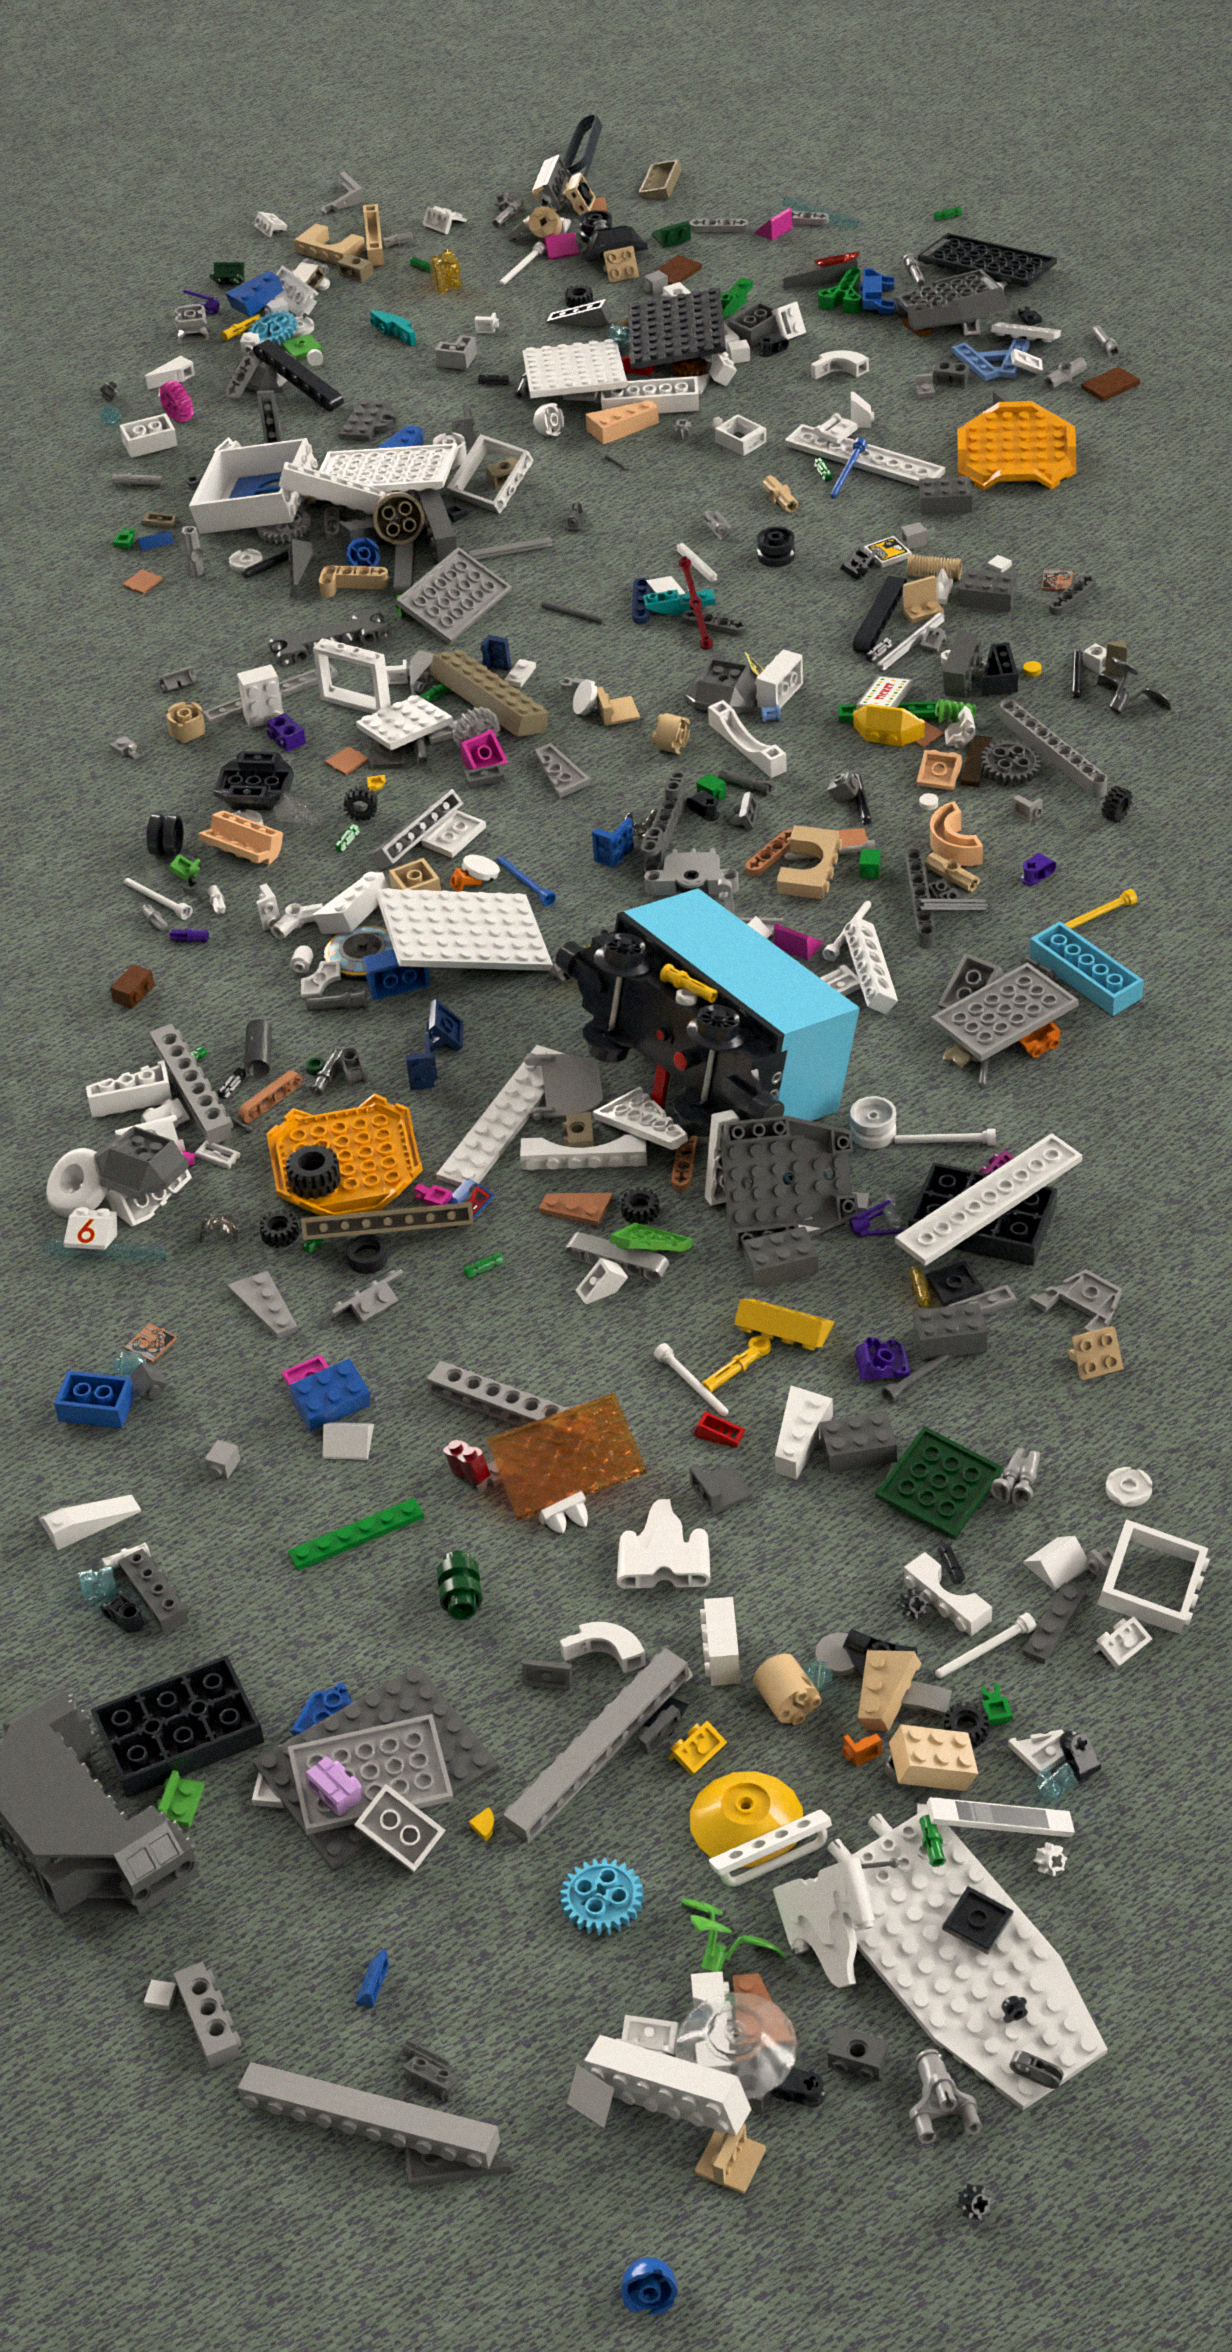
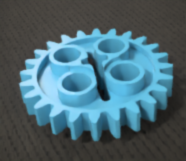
[249,310,298,345]
[560,1858,644,1936]

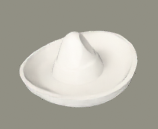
[46,1148,108,1218]

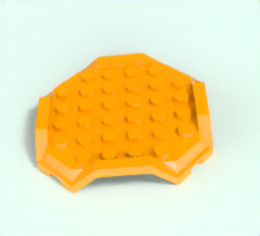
[957,401,1076,491]
[266,1093,423,1216]

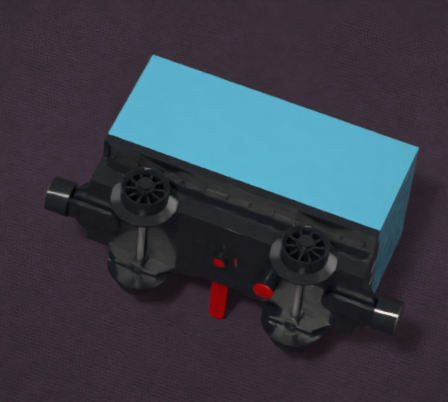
[555,889,860,1137]

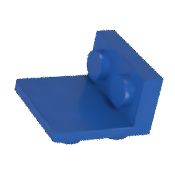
[592,818,634,868]

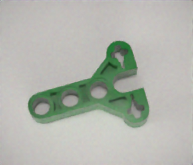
[818,268,862,314]

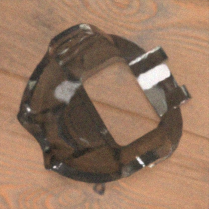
[625,809,658,837]
[200,1215,239,1243]

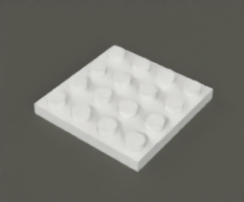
[356,695,454,750]

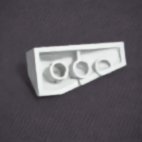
[106,1169,192,1227]
[39,1495,141,1550]

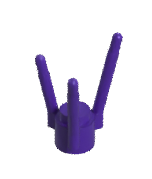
[183,290,219,315]
[849,1199,904,1237]

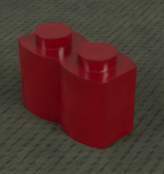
[443,1440,491,1484]

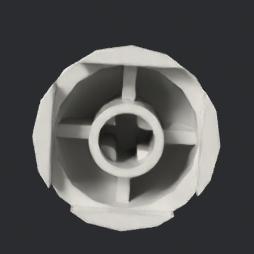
[533,403,564,436]

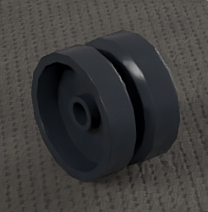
[579,210,612,244]
[757,527,795,567]
[146,814,184,856]

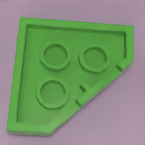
[610,1223,694,1252]

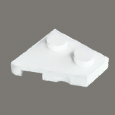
[1008,1730,1066,1777]

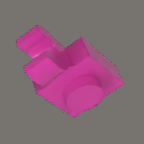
[414,1184,453,1206]

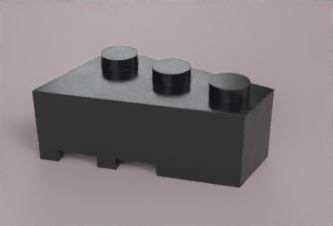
[982,642,1018,696]

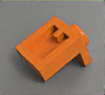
[450,868,482,892]
[842,1733,882,1767]

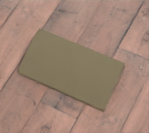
[638,159,682,199]

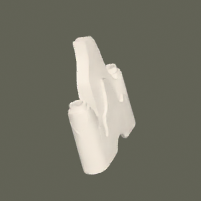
[617,1499,710,1589]
[773,1858,875,1988]

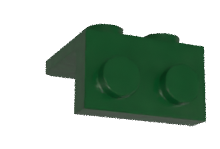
[652,221,691,247]
[209,262,245,284]

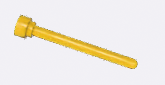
[1065,889,1137,929]

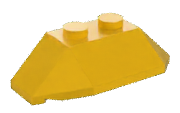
[853,704,925,747]

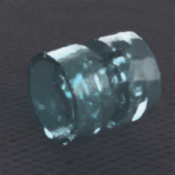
[79,1565,117,1601]

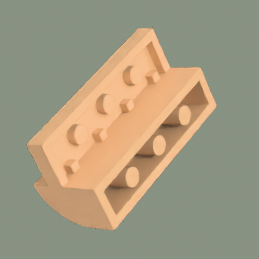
[198,810,283,865]

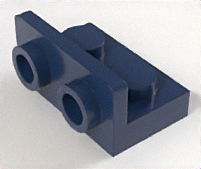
[480,635,511,671]

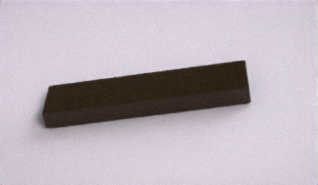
[961,735,991,787]

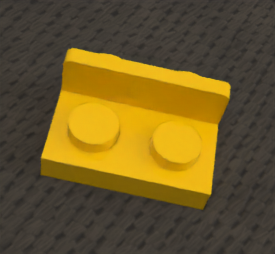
[668,1721,727,1776]

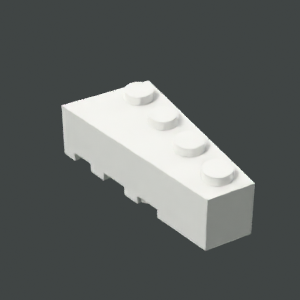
[705,1110,750,1206]
[775,1386,833,1480]

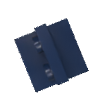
[426,999,464,1052]

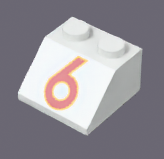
[64,1207,117,1250]

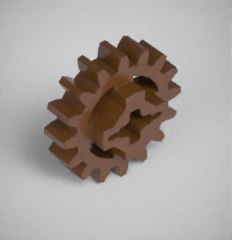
[672,357,707,378]

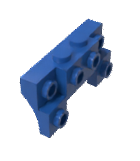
[860,268,894,315]

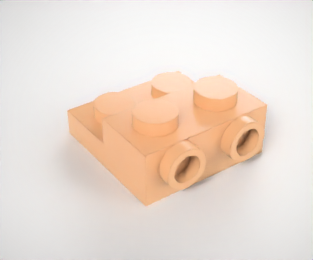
[917,750,962,791]

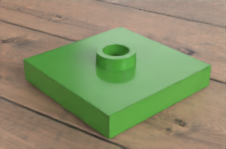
[281,333,323,360]

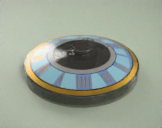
[324,925,394,981]

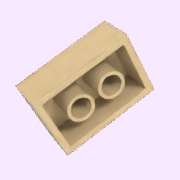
[889,1725,978,1791]

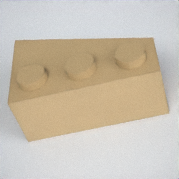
[858,1650,921,1731]

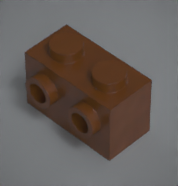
[110,964,155,1009]

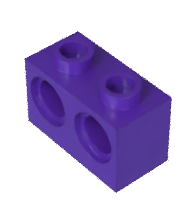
[267,713,306,752]

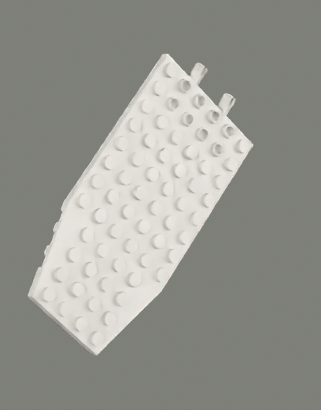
[815,1808,1108,2110]

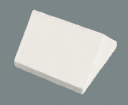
[323,1422,374,1460]
[1023,1536,1088,1591]

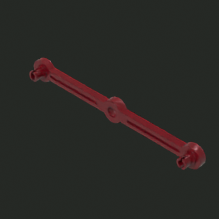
[678,556,713,650]

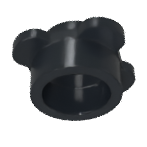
[1001,1996,1028,2023]

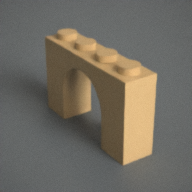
[294,224,365,264]
[777,825,842,899]

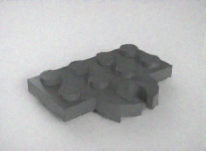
[339,399,396,441]

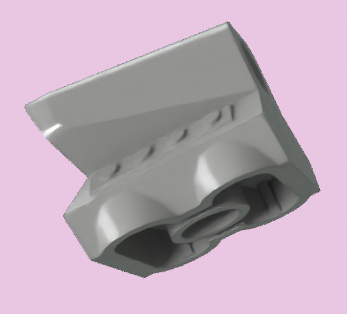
[174,304,209,344]

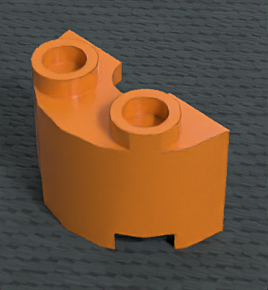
[1018,1021,1061,1058]

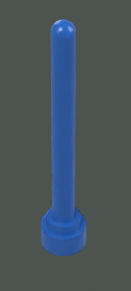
[830,438,868,498]
[496,856,556,906]

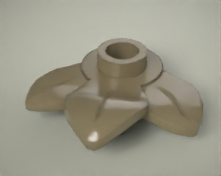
[943,1042,982,1068]

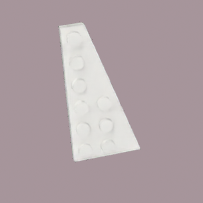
[593,1087,688,1150]

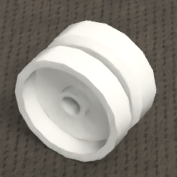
[850,1096,896,1149]

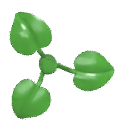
[681,1899,785,1972]

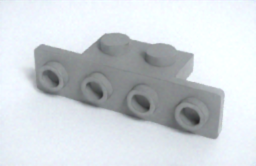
[327,1269,404,1323]

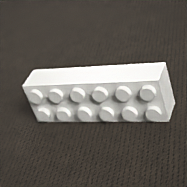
[601,376,699,414]
[584,2035,751,2136]

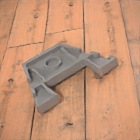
[1029,1269,1122,1333]

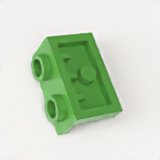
[156,1770,204,1828]

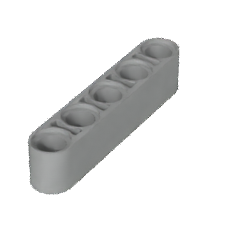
[564,1232,669,1283]

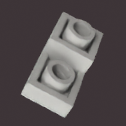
[901,1681,952,1716]

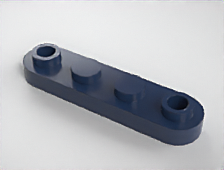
[632,578,651,624]

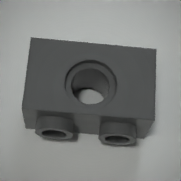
[828,2026,889,2081]

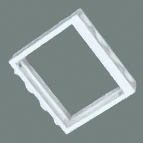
[447,434,533,514]
[313,638,391,714]
[1097,1519,1210,1634]

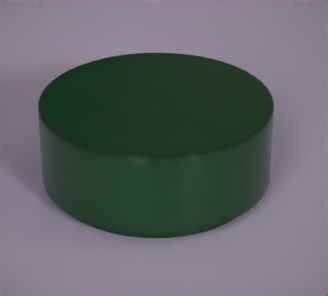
[305,1057,325,1076]

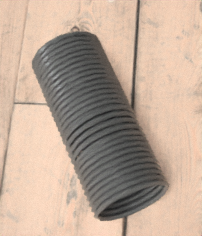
[244,1019,272,1077]

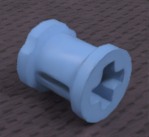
[761,704,781,723]

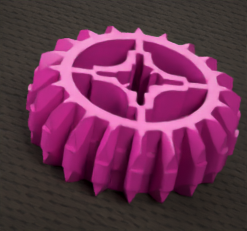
[158,380,194,423]

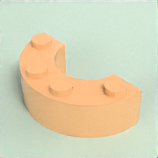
[930,801,983,866]

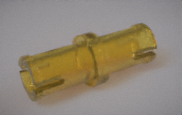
[908,1266,932,1307]

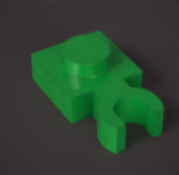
[113,526,135,549]
[981,1684,1013,1726]

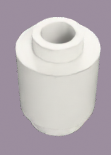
[290,945,313,973]

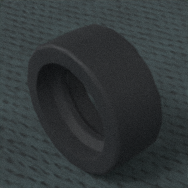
[346,1234,388,1274]

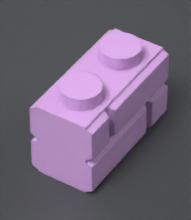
[305,1756,362,1816]

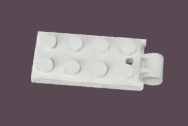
[275,266,319,318]

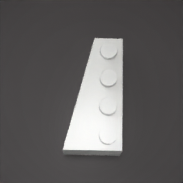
[313,872,389,934]
[86,1060,172,1118]

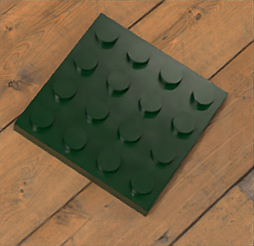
[875,1426,1003,1540]

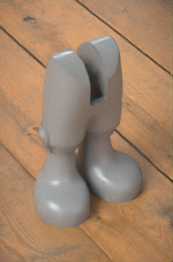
[990,1447,1040,1506]

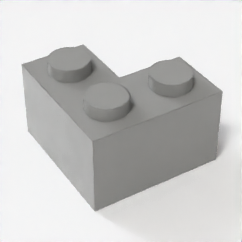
[435,335,477,370]

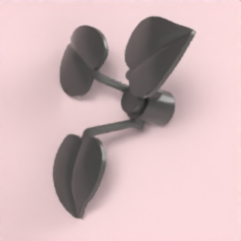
[1097,657,1172,714]

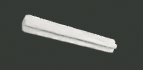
[676,543,717,582]

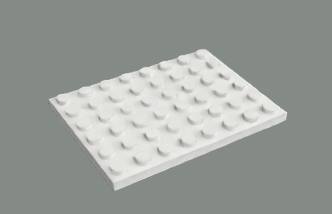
[523,339,627,398]
[319,444,458,492]
[376,888,553,971]

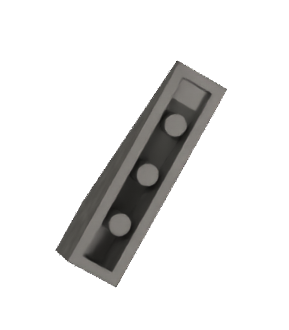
[547,300,613,327]
[257,391,284,444]
[288,539,315,597]

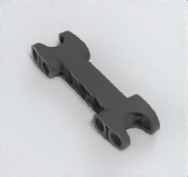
[268,609,392,667]
[641,771,687,875]

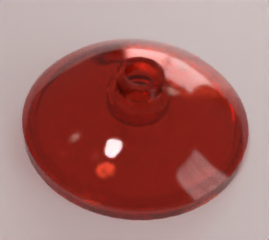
[814,251,860,268]

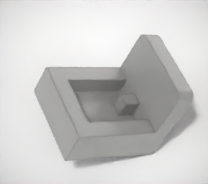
[1086,1546,1124,1580]

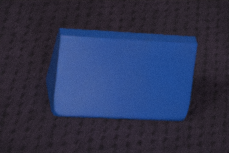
[137,531,174,551]
[355,1949,389,2007]

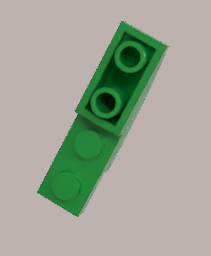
[721,277,754,318]

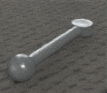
[605,453,630,471]
[225,1111,253,1133]
[861,1858,899,1869]

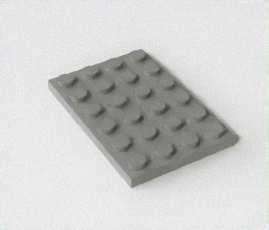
[395,547,512,644]
[931,962,1079,1061]
[288,1714,454,1835]

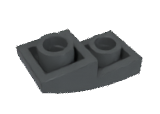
[928,878,963,911]

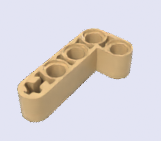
[319,565,389,598]

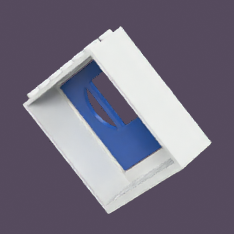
[189,438,318,534]

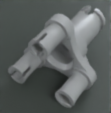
[909,2049,982,2144]

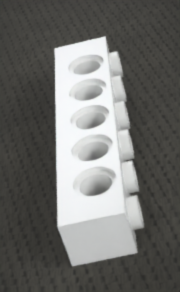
[843,916,898,1014]

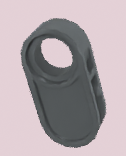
[1009,2050,1064,2089]

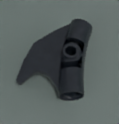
[842,1629,917,1679]

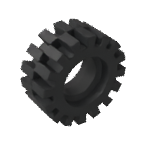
[565,285,593,308]
[343,786,378,821]
[1101,786,1133,823]
[621,1187,660,1225]
[259,1210,299,1248]
[944,1702,989,1747]

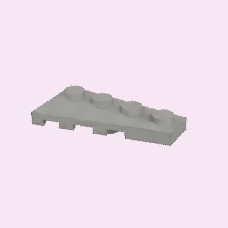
[535,743,591,798]
[227,1271,298,1339]

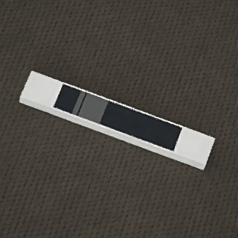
[927,1797,1075,1837]

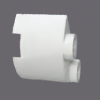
[944,706,975,748]

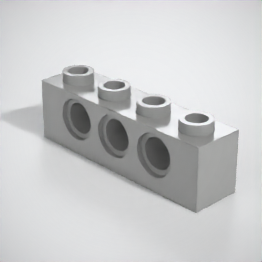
[173,1961,242,2069]

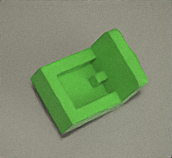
[168,854,201,882]

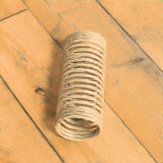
[907,554,962,581]

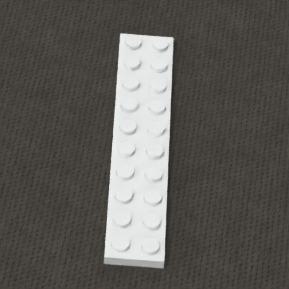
[785,424,945,486]
[436,1045,564,1186]
[895,1133,1082,1266]

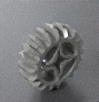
[452,707,501,749]

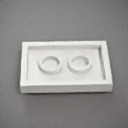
[422,810,486,858]

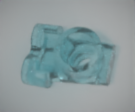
[1035,1763,1078,1802]

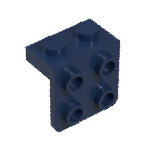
[406,1033,438,1090]

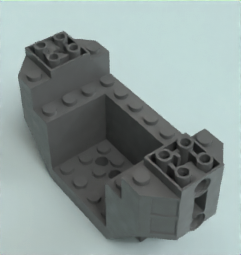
[0,1688,200,1915]

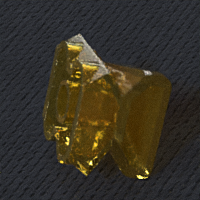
[430,250,462,294]

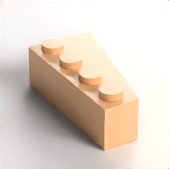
[585,400,659,445]

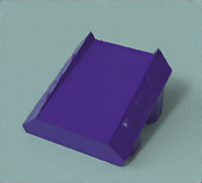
[855,1337,910,1381]

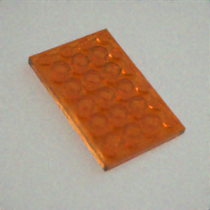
[486,1392,647,1521]

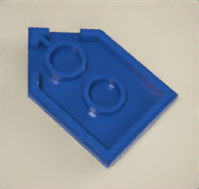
[290,1682,353,1736]

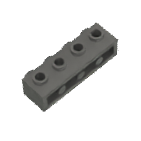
[118,1548,190,1635]

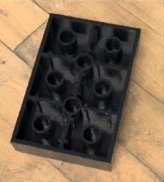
[908,1162,1057,1266]
[90,1655,264,1798]

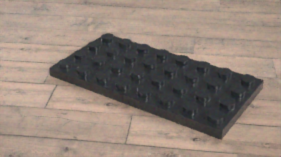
[918,233,1057,287]

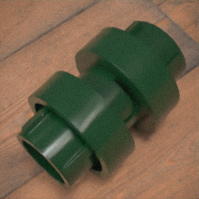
[437,1550,482,1620]

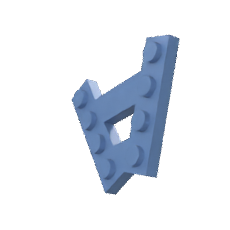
[952,338,1030,381]

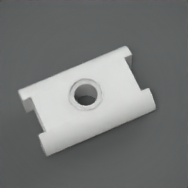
[115,1115,185,1151]

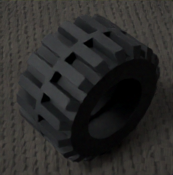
[286,1144,341,1199]

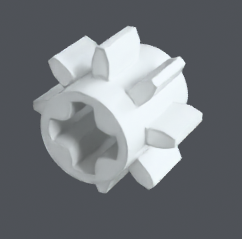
[1033,1842,1067,1876]

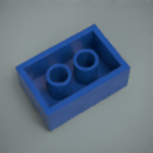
[363,949,430,1000]
[289,1358,370,1432]
[54,1371,135,1429]

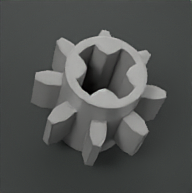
[493,191,513,210]
[672,419,693,439]

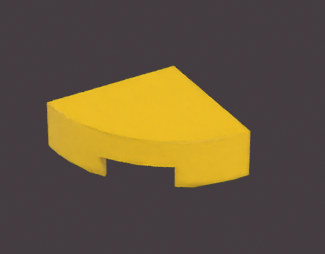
[367,775,386,792]
[469,1807,495,1842]

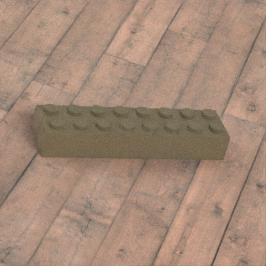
[430,650,549,737]

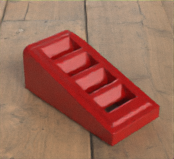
[693,1411,746,1448]

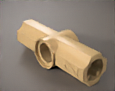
[762,475,798,513]
[925,852,980,892]

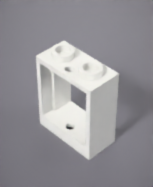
[715,414,767,456]

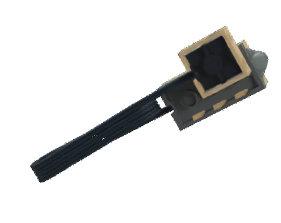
[532,114,602,216]

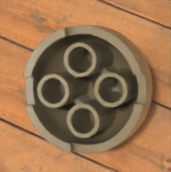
[373,492,425,545]

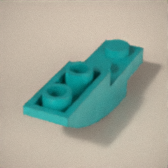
[370,310,416,346]
[643,589,716,615]

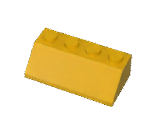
[734,1299,835,1350]

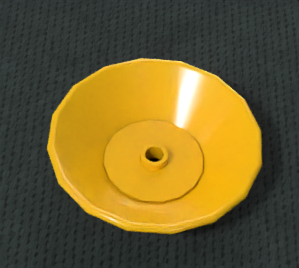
[690,1771,803,1868]

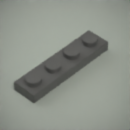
[1023,1582,1086,1664]

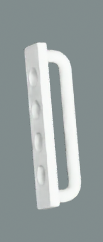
[709,1810,832,1887]

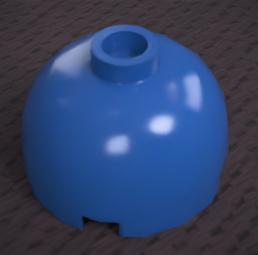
[345,538,380,567]
[621,2257,678,2315]

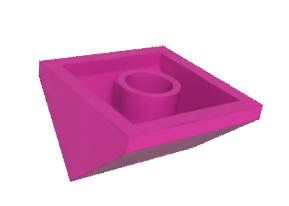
[754,207,792,240]
[543,232,579,260]
[460,729,508,770]
[774,923,824,960]

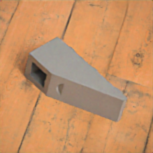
[410,650,434,696]

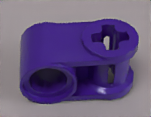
[1021,853,1056,886]

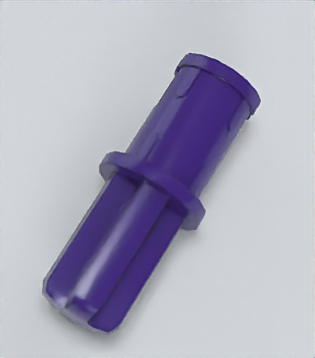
[169,928,209,943]

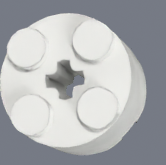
[433,433,467,469]

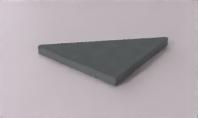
[398,2091,512,2188]

